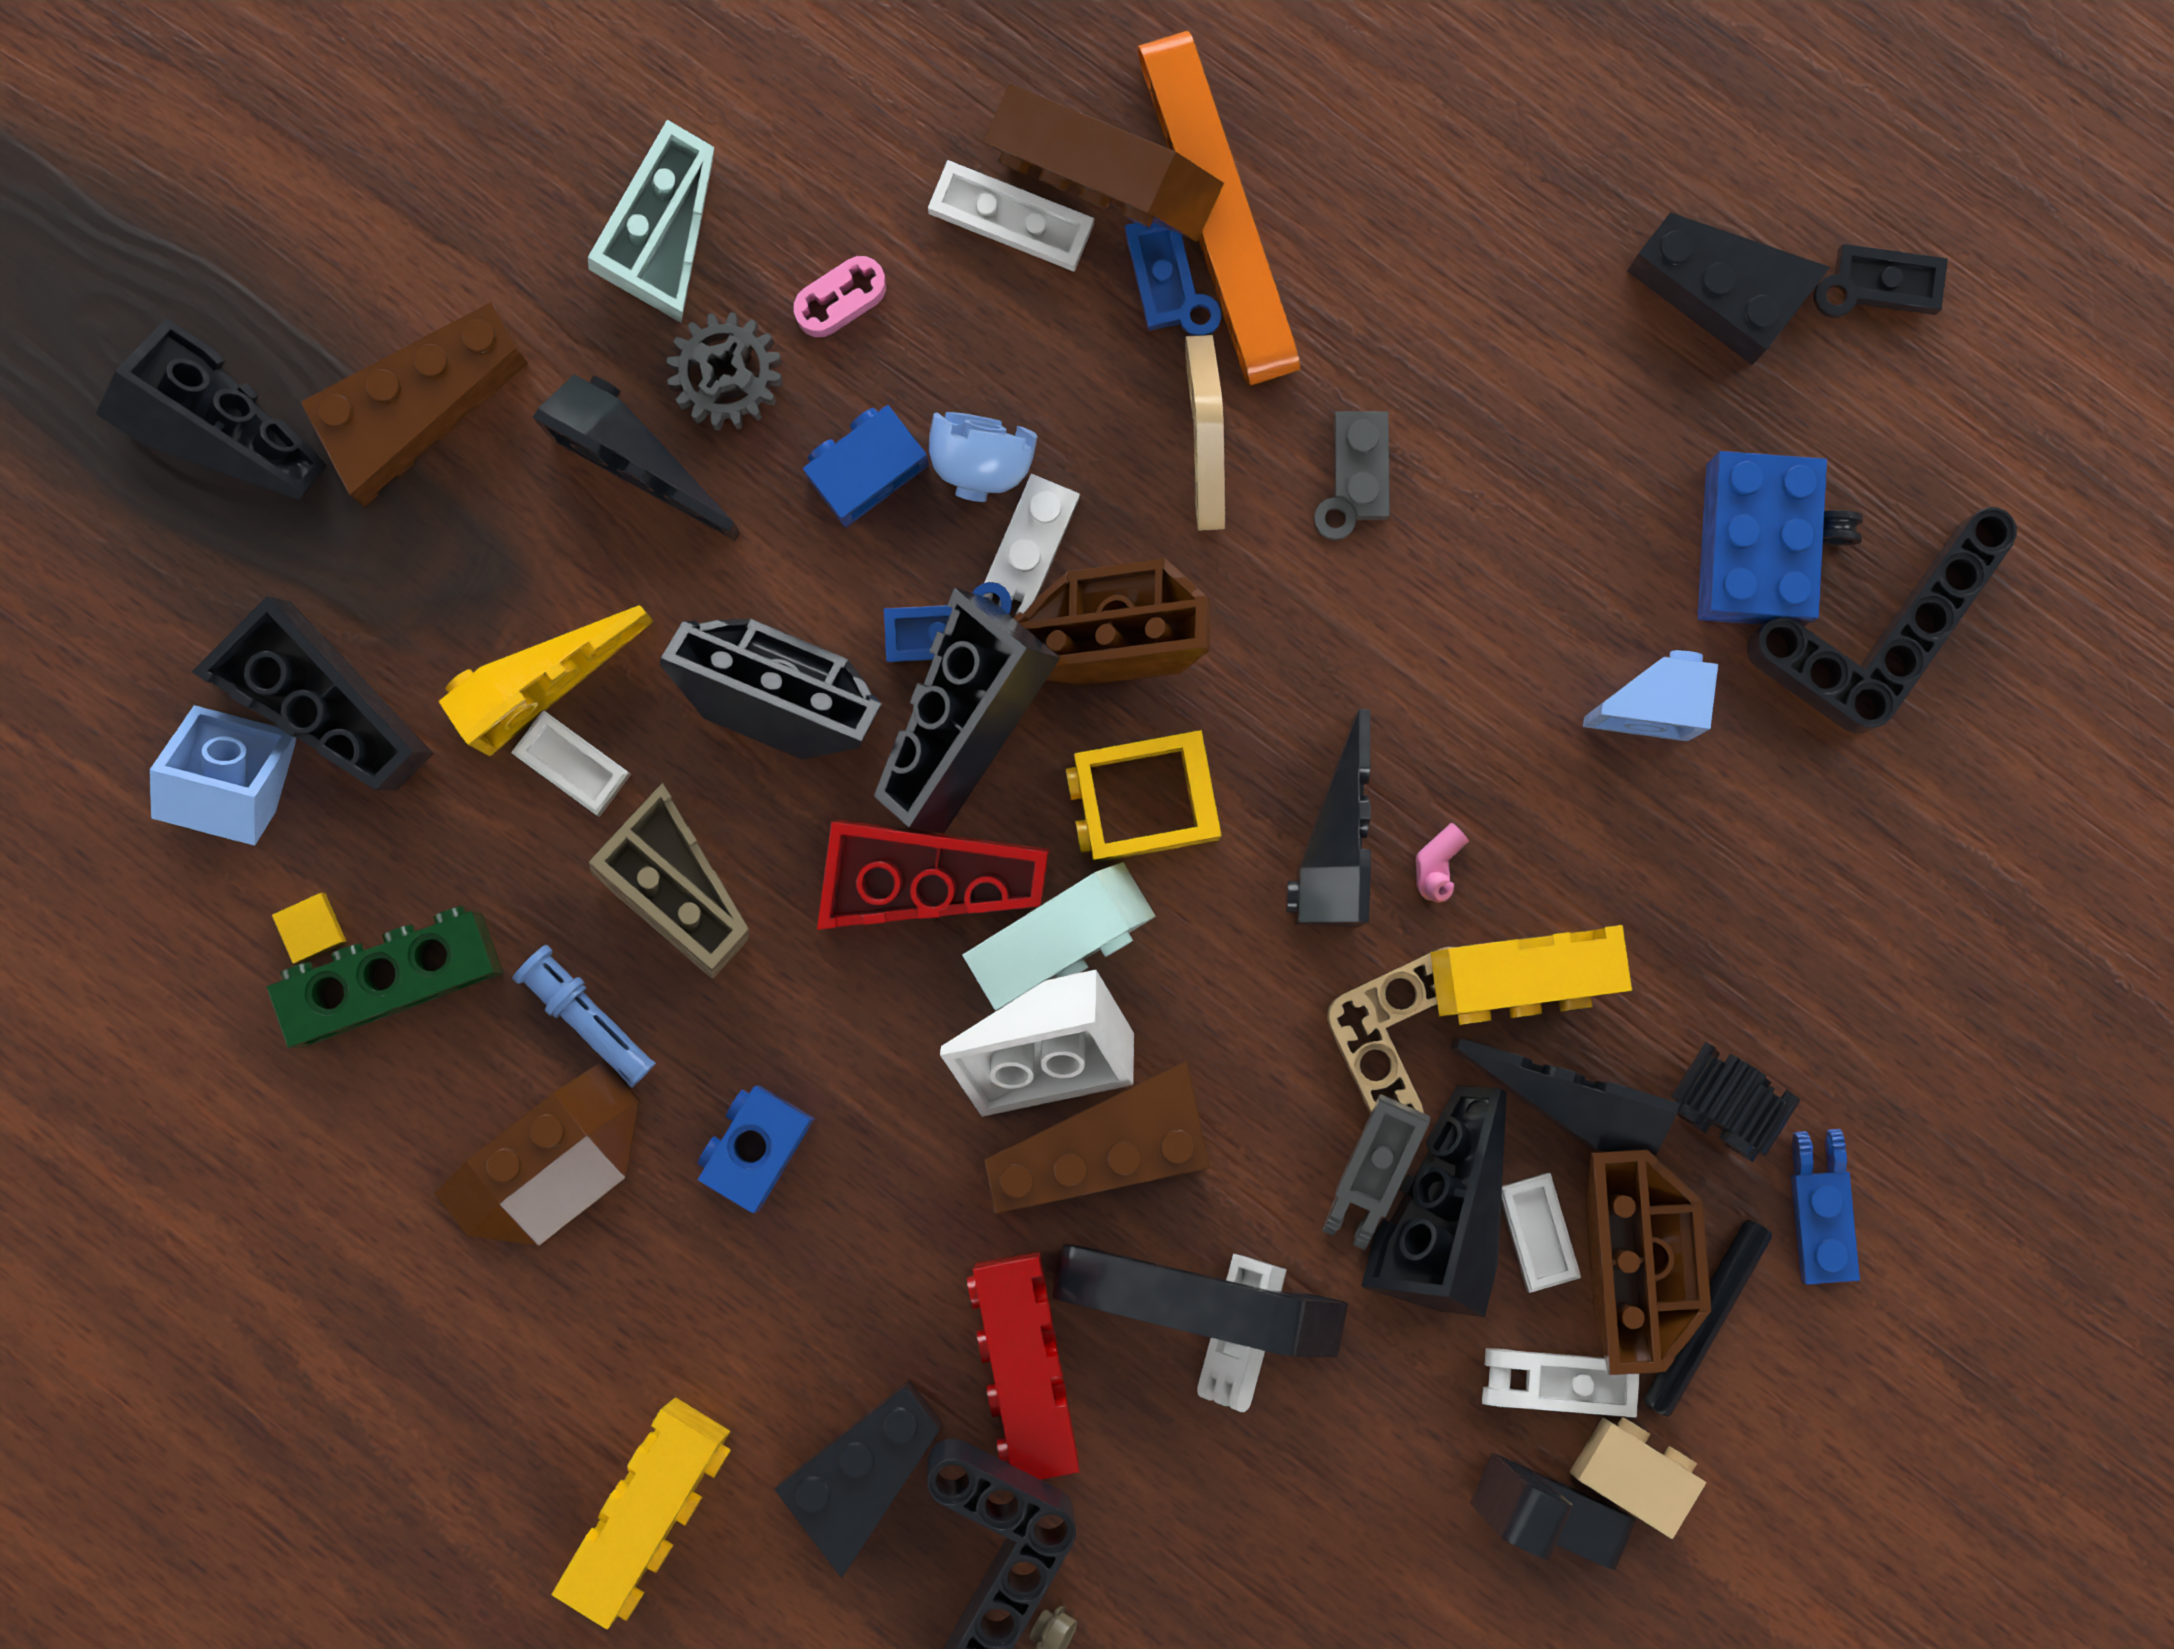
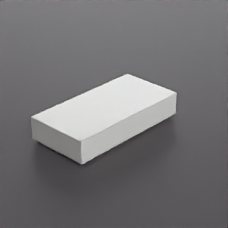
[511,710,631,817]
[1501,1172,1581,1293]

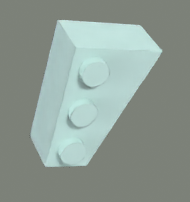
[588,120,714,323]
[962,862,1156,1011]

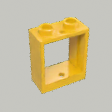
[1066,730,1221,863]

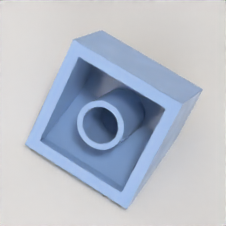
[1583,650,1718,741]
[150,705,296,846]

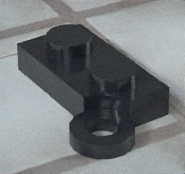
[1813,244,1948,318]

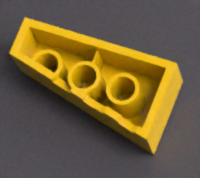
[551,1397,731,1630]

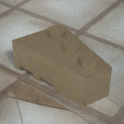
[589,783,749,980]

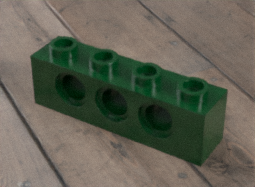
[266,906,504,1048]

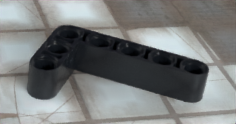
[1747,507,2017,734]
[1052,1244,1349,1357]
[927,1438,1076,1649]
[1470,1453,1637,1570]

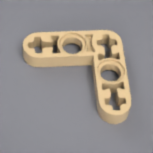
[1185,335,1225,531]
[1327,947,1455,1114]

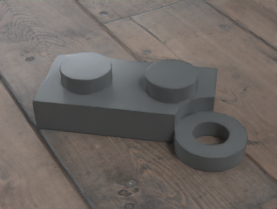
[1314,411,1389,541]

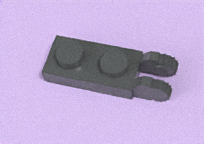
[1322,1094,1430,1250]

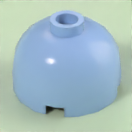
[929,412,1038,502]

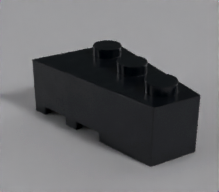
[1627,212,1830,365]
[774,1379,943,1578]

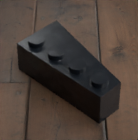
[874,588,1060,833]
[192,596,434,791]

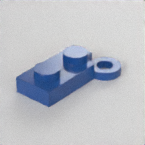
[1125,222,1221,336]
[884,582,1012,662]

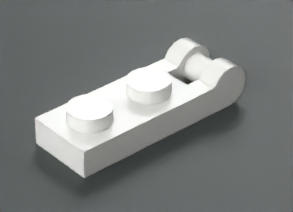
[1482,1348,1639,1417]

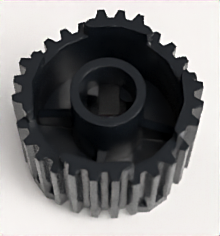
[1671,1042,1800,1162]

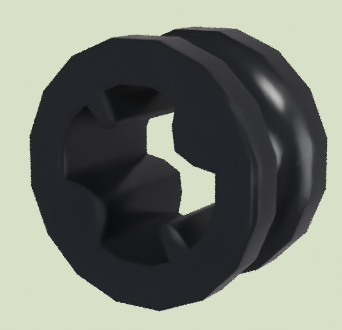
[1823,510,1863,546]

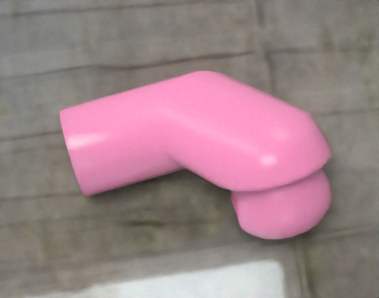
[1416,823,1469,903]

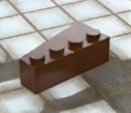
[301,302,528,507]
[984,1060,1210,1214]

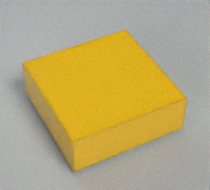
[272,893,347,964]

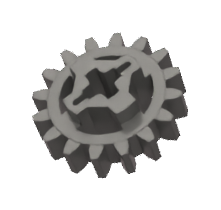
[666,312,783,430]

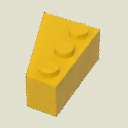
[1430,925,1632,1025]

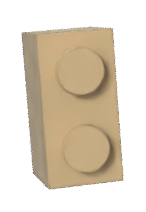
[1569,1416,1707,1539]

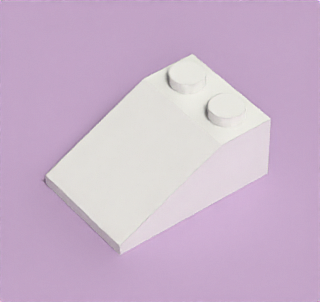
[940,970,1134,1117]

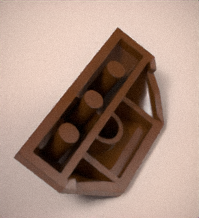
[1013,558,1210,685]
[435,1060,640,1246]
[1586,1150,1711,1375]

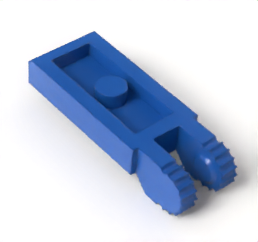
[1791,1129,1860,1285]

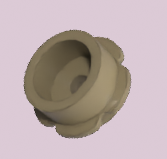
[1030,1606,1078,1649]

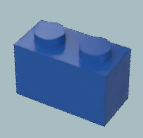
[803,405,929,528]

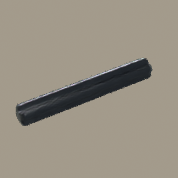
[1644,1220,1772,1417]

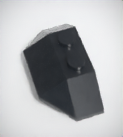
[660,619,881,759]

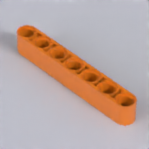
[1137,30,1300,386]

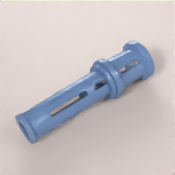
[512,945,656,1088]

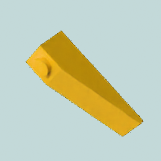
[438,605,654,756]

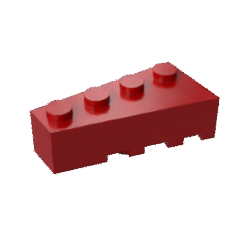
[817,819,1050,930]
[967,1250,1080,1480]

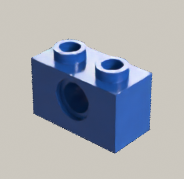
[697,1085,815,1214]

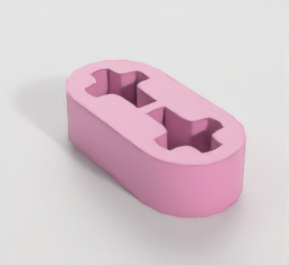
[794,256,886,337]

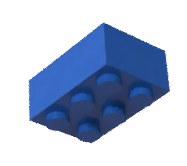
[1697,451,1827,627]

